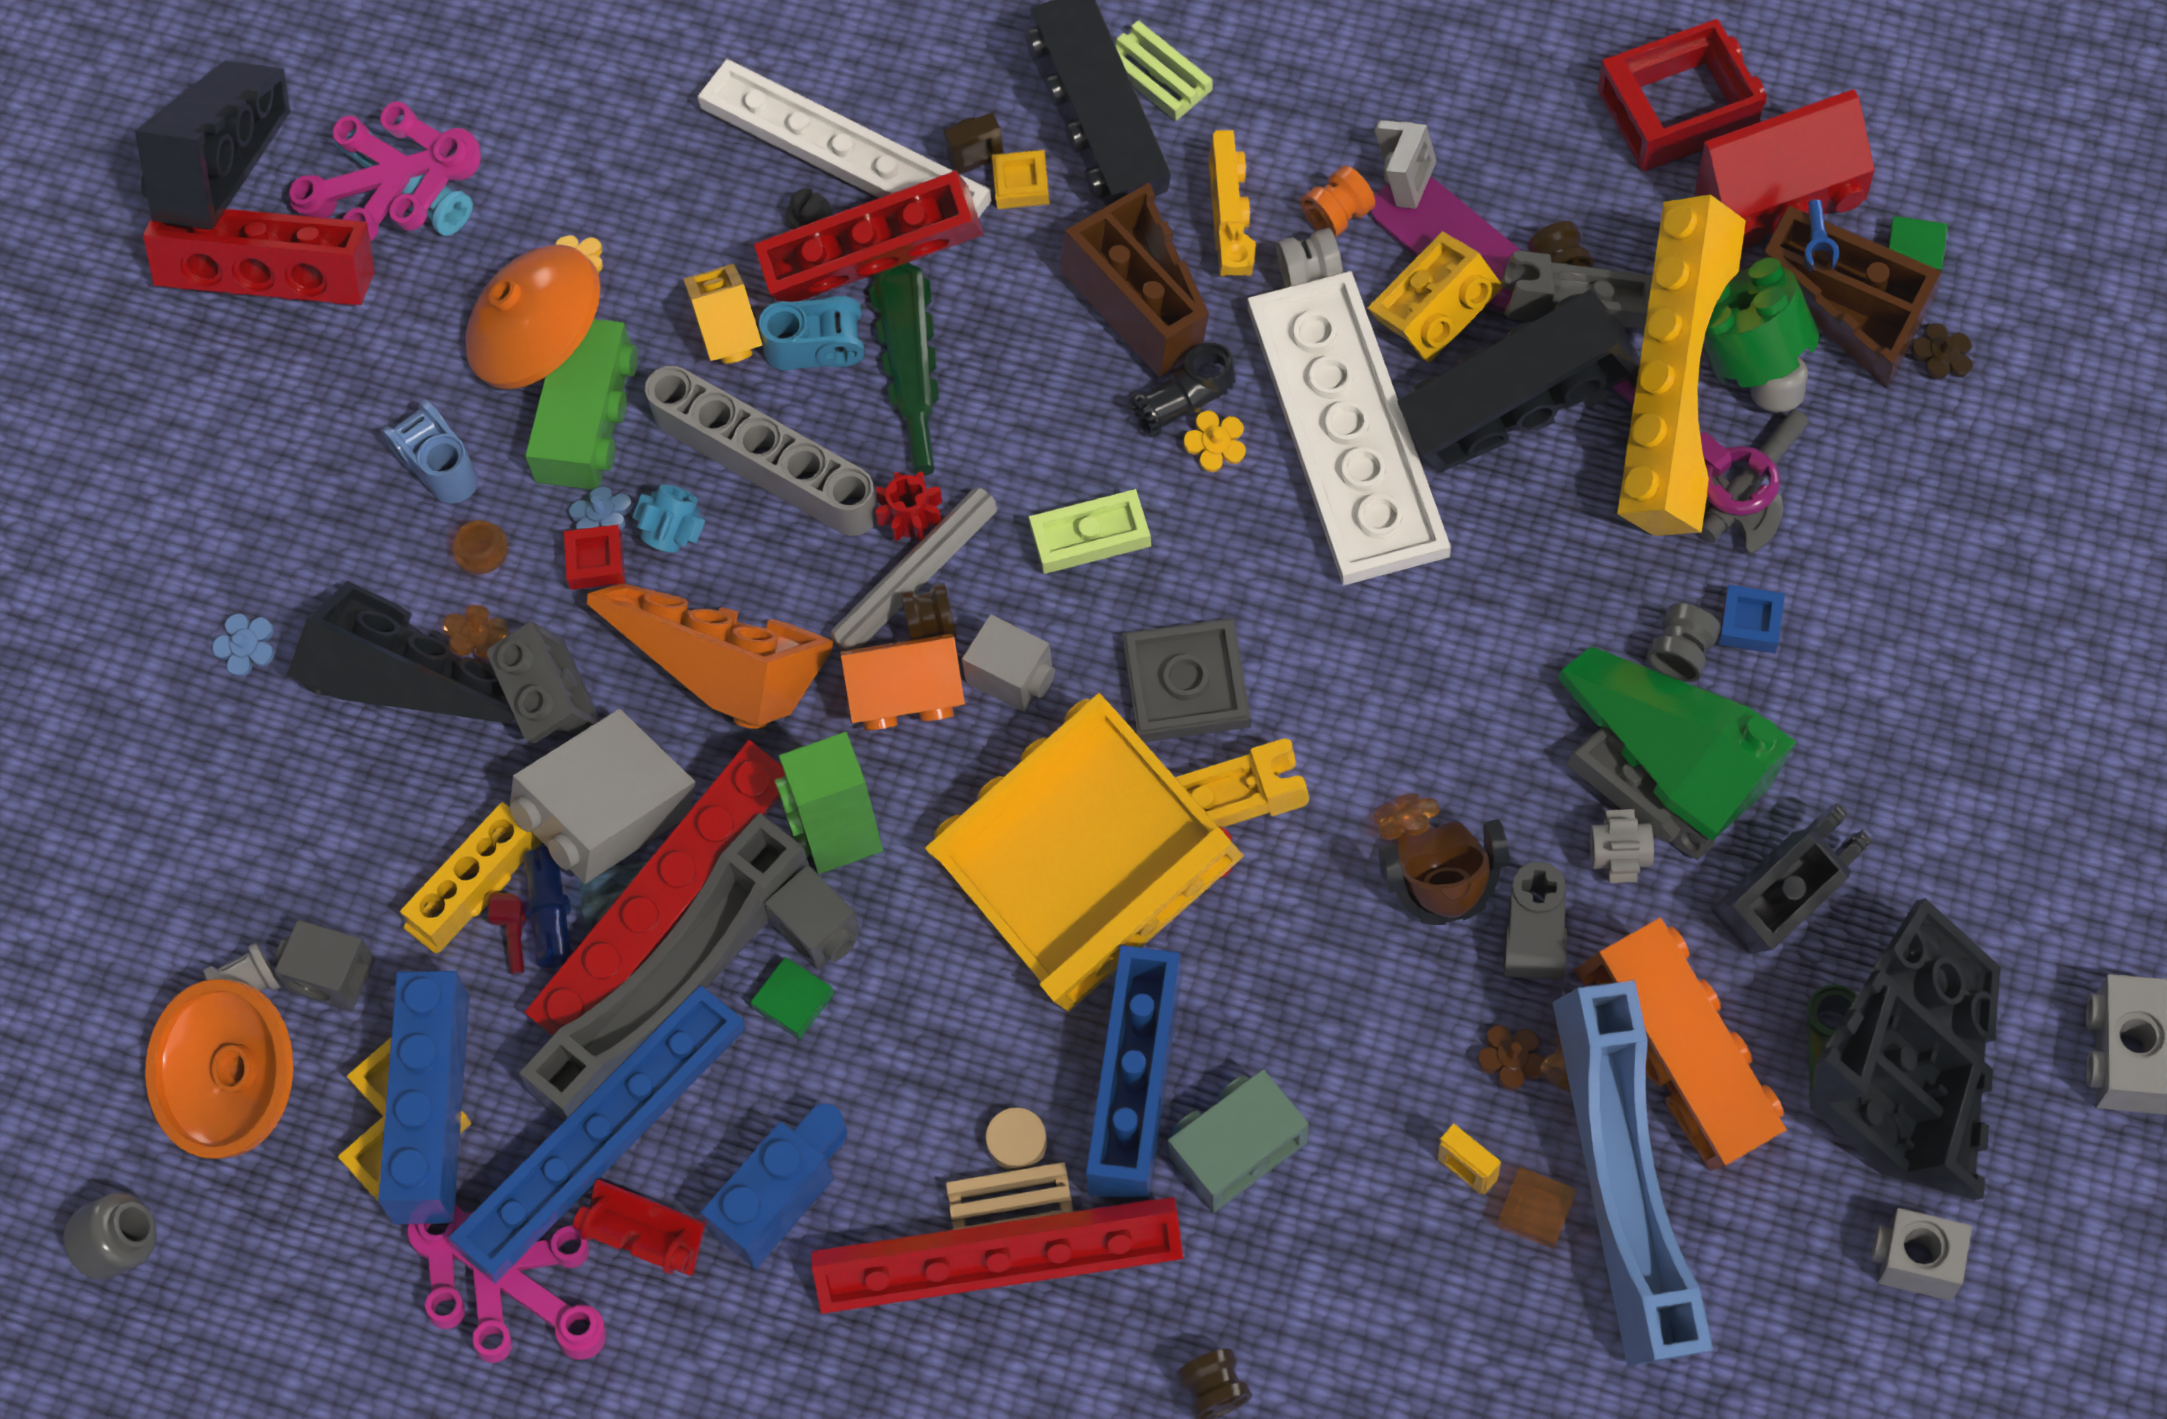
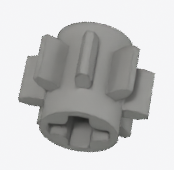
[1590,809,1654,883]

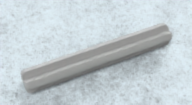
[830,487,997,651]

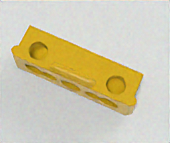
[399,802,542,954]

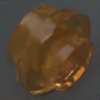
[452,520,509,574]

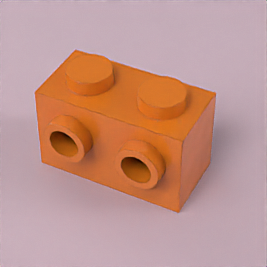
[840,634,965,731]

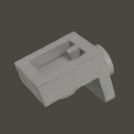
[1374,120,1437,209]

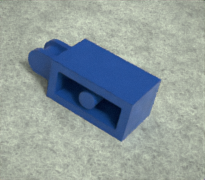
[700,1104,847,1270]

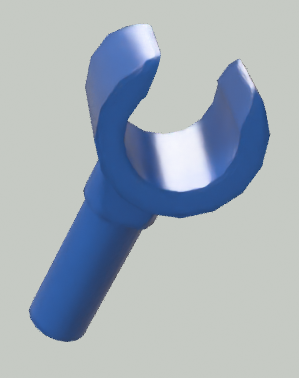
[1803,199,1839,272]

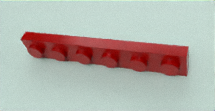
[524,740,785,1035]
[811,1197,1183,1314]

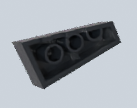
[1024,0,1171,206]
[135,60,291,230]
[1397,289,1640,472]

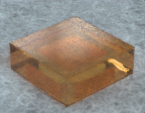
[1497,1167,1577,1249]

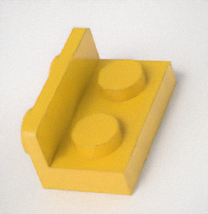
[1368,231,1502,362]

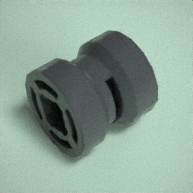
[1647,603,1721,682]

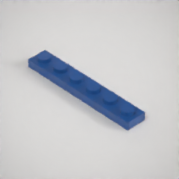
[448,985,745,1284]

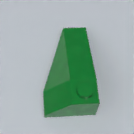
[1558,646,1797,841]

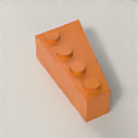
[1573,917,1787,1171]

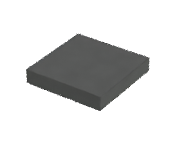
[1122,618,1251,742]

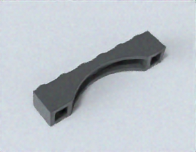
[519,813,809,1122]

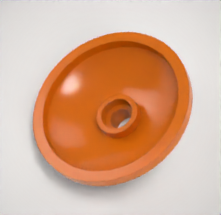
[466,245,600,389]
[145,979,293,1159]

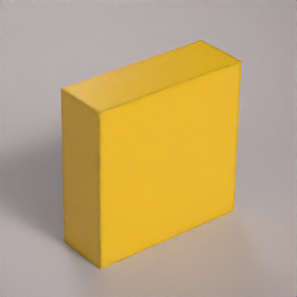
[992,150,1050,209]
[1437,1123,1501,1195]

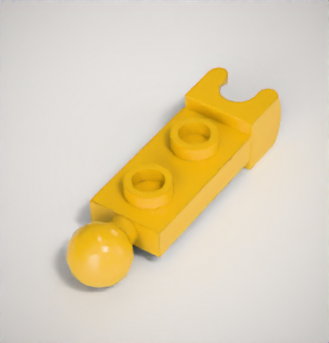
[1175,738,1309,827]

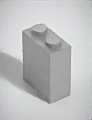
[510,709,696,884]

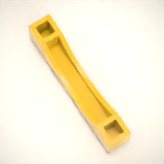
[1617,194,1746,536]

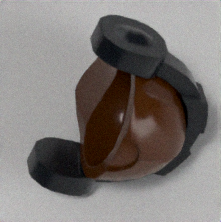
[1378,819,1510,925]

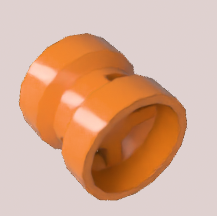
[1301,165,1376,238]

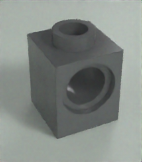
[764,865,861,971]
[274,920,375,1012]

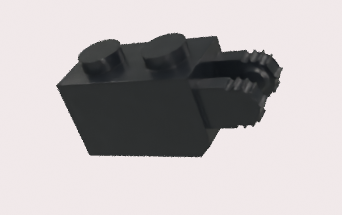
[1711,802,1872,954]

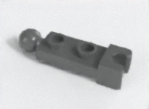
[1501,251,1652,329]

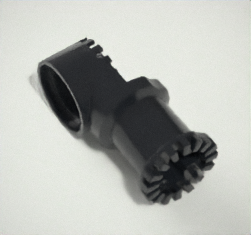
[1129,342,1236,438]

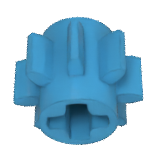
[632,484,706,553]

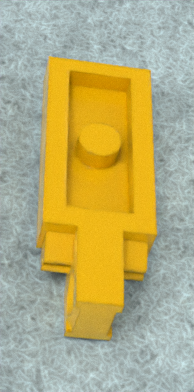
[1208,130,1256,277]

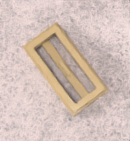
[946,1162,1073,1230]

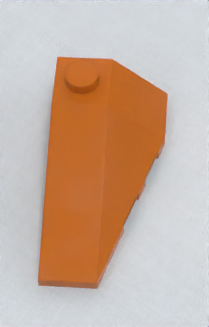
[586,583,833,729]

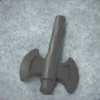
[1698,409,1809,554]

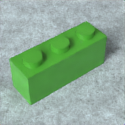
[525,319,638,490]
[775,732,883,875]

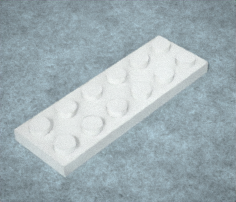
[1248,271,1451,586]

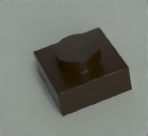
[944,112,1004,174]

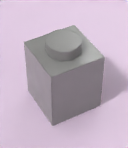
[962,614,1055,712]

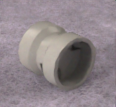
[1276,228,1343,288]

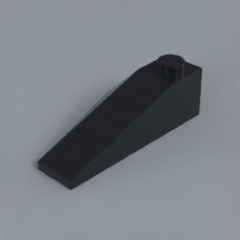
[287,581,515,724]

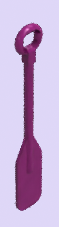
[1371,176,1780,516]

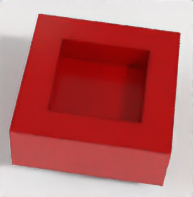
[564,524,626,590]

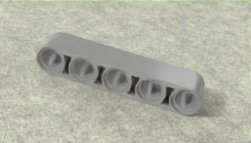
[645,366,878,536]

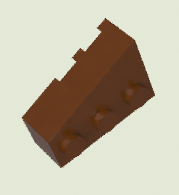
[1060,182,1209,378]
[1764,206,1942,389]

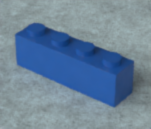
[1086,945,1182,1202]
[378,971,469,1224]

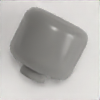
[1750,356,1808,413]

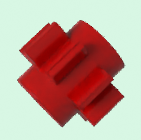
[875,471,943,541]

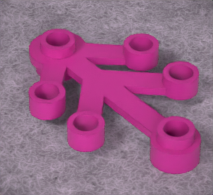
[289,101,481,242]
[408,1204,607,1363]

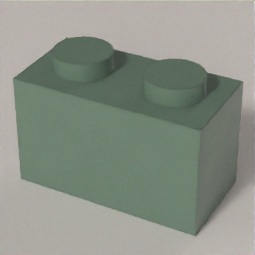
[1168,1069,1309,1213]

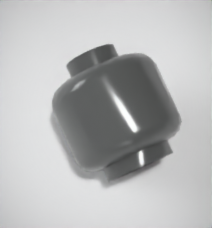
[63,1193,157,1280]

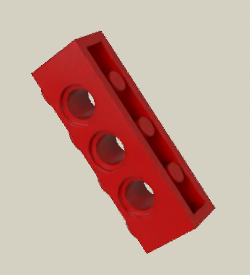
[754,171,984,302]
[143,209,375,305]

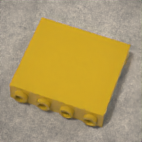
[925,693,1244,1012]

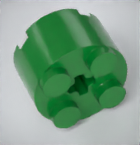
[1702,258,1819,387]

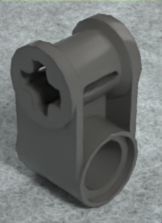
[1504,861,1567,981]

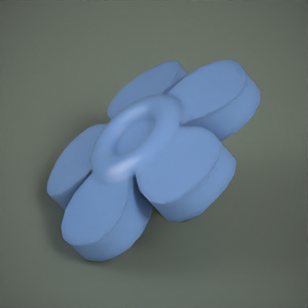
[569,486,633,530]
[212,613,275,676]

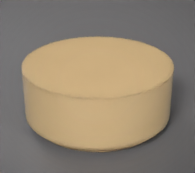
[986,1108,1047,1171]

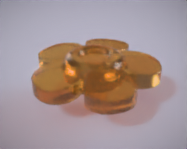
[443,605,509,658]
[1374,793,1440,840]

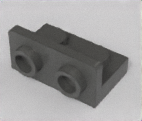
[487,621,600,744]

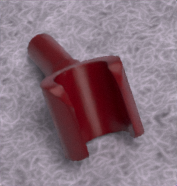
[488,893,528,975]

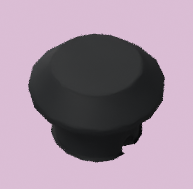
[786,188,832,230]

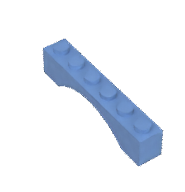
[1552,980,1713,1367]

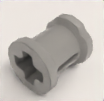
[203,942,281,992]

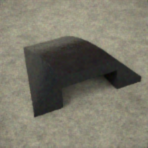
[1810,898,2001,1200]

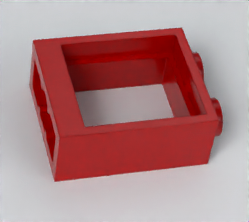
[1597,18,1767,172]

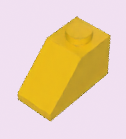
[683,263,763,364]

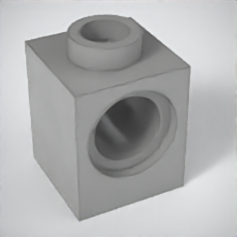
[1871,1208,1972,1301]

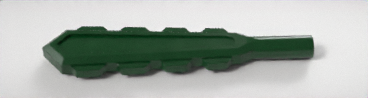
[869,263,939,476]

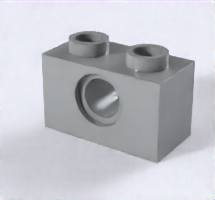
[2086,974,2167,1115]

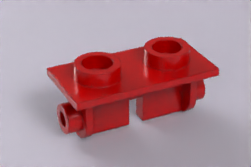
[573,1179,706,1276]

